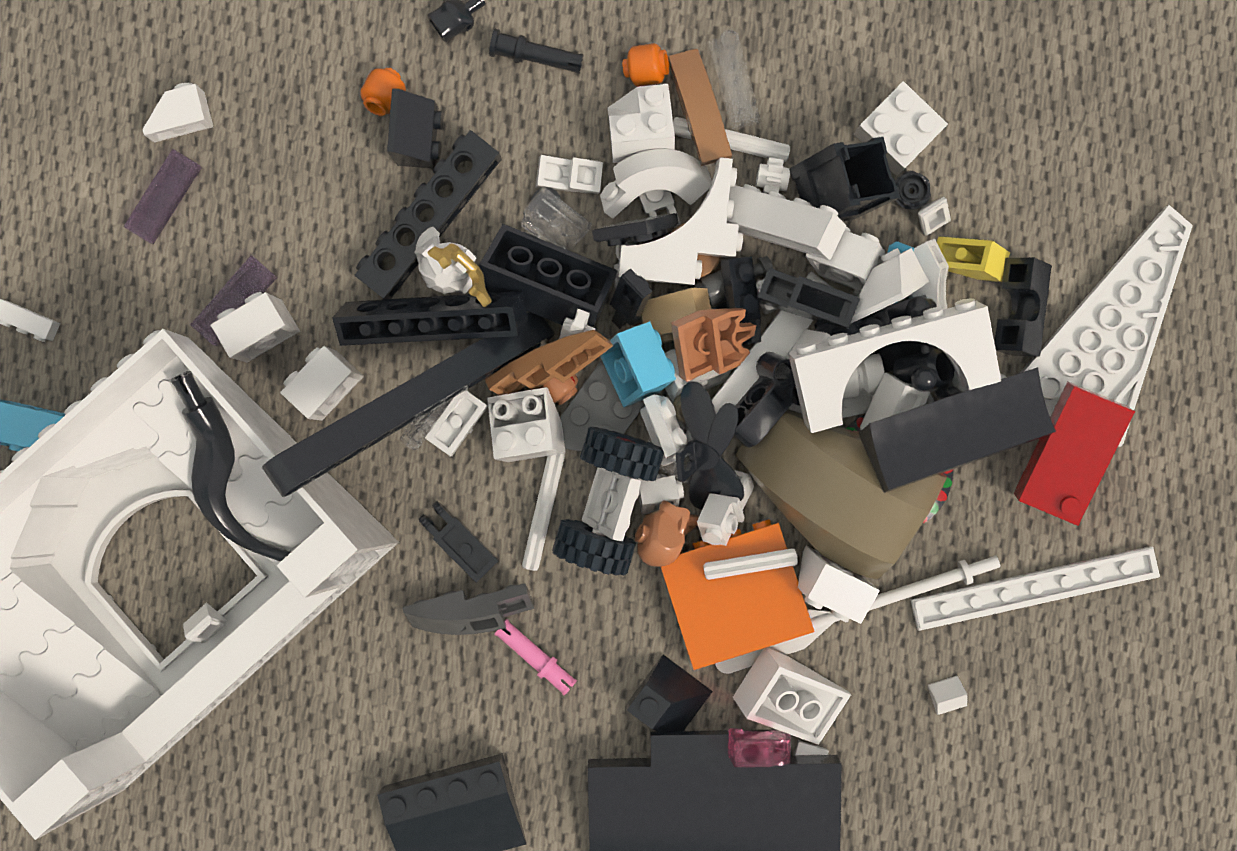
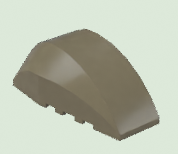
[736,409,947,579]

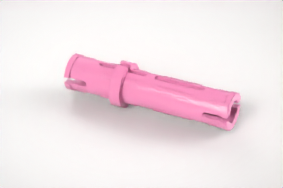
[494,619,577,696]

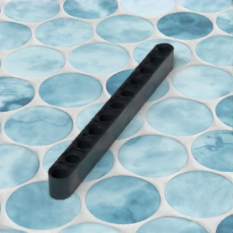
[262,312,555,497]

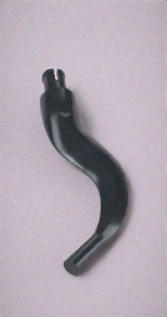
[171,371,291,562]

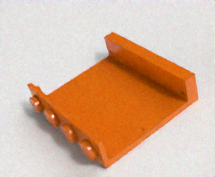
[661,519,815,670]

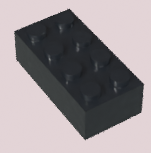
[479,224,618,328]

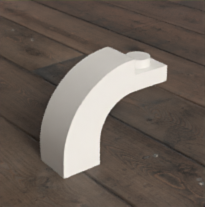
[600,149,712,219]

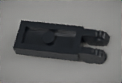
[419,501,499,583]

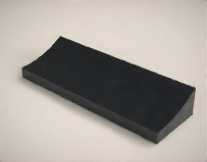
[858,367,1056,493]

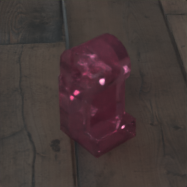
[728,728,791,767]

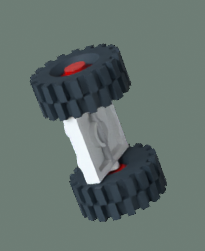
[552,427,664,576]

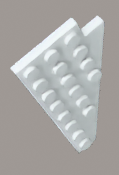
[1020,205,1193,447]

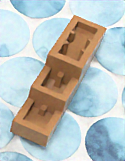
[668,49,732,166]
[485,330,613,395]

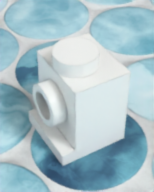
[638,474,684,515]
[697,493,744,546]

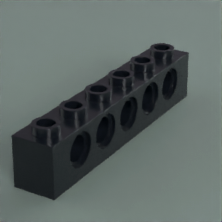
[354,130,502,299]
[332,291,528,346]

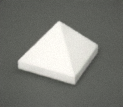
[918,197,951,236]

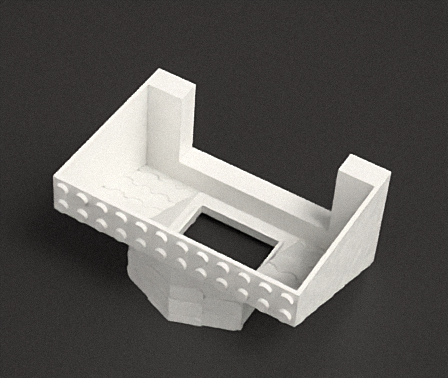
[0,329,399,840]

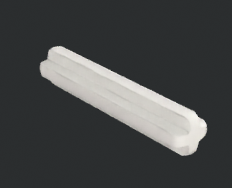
[703,548,798,580]

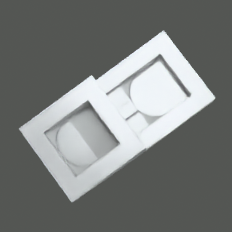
[535,155,603,194]

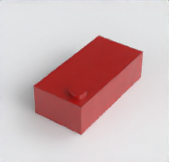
[1014,381,1135,526]

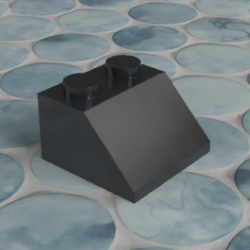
[387,88,443,169]

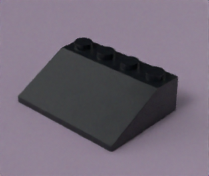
[377,753,527,851]

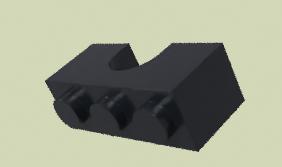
[994,257,1052,357]

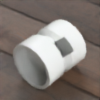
[843,354,884,399]

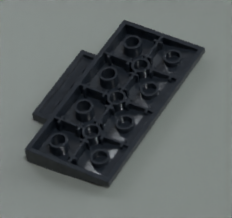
[588,729,842,851]

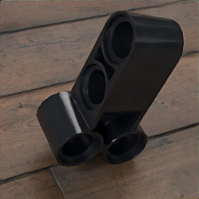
[734,352,800,448]

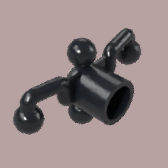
[893,296,962,400]

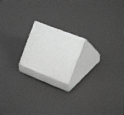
[183,602,227,643]
[928,676,967,715]

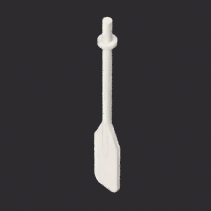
[715,556,1000,674]

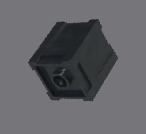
[789,137,900,221]

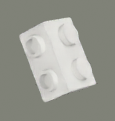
[640,394,687,466]

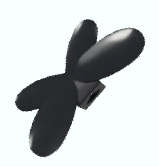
[676,382,744,510]

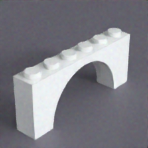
[788,298,1001,433]

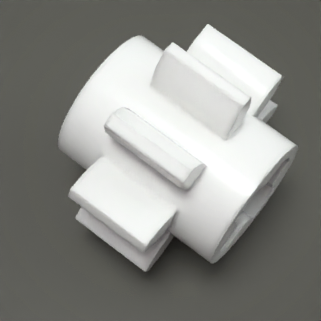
[755,157,790,194]

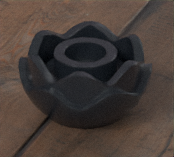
[895,171,931,210]

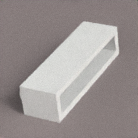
[726,184,846,260]

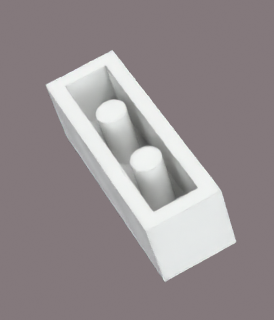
[0,299,60,342]

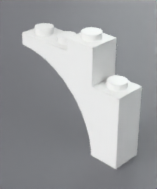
[617,158,743,286]

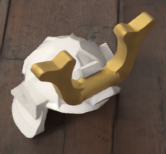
[414,227,492,307]

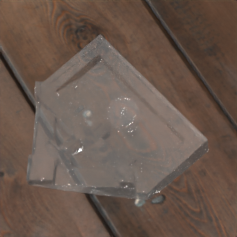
[521,186,592,250]

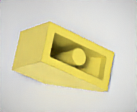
[937,237,1010,282]

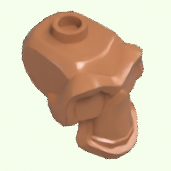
[635,500,700,567]

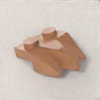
[671,308,756,382]

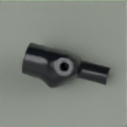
[427,0,486,42]

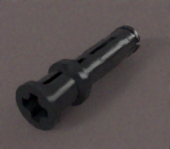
[489,28,584,74]

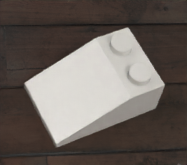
[733,647,851,745]

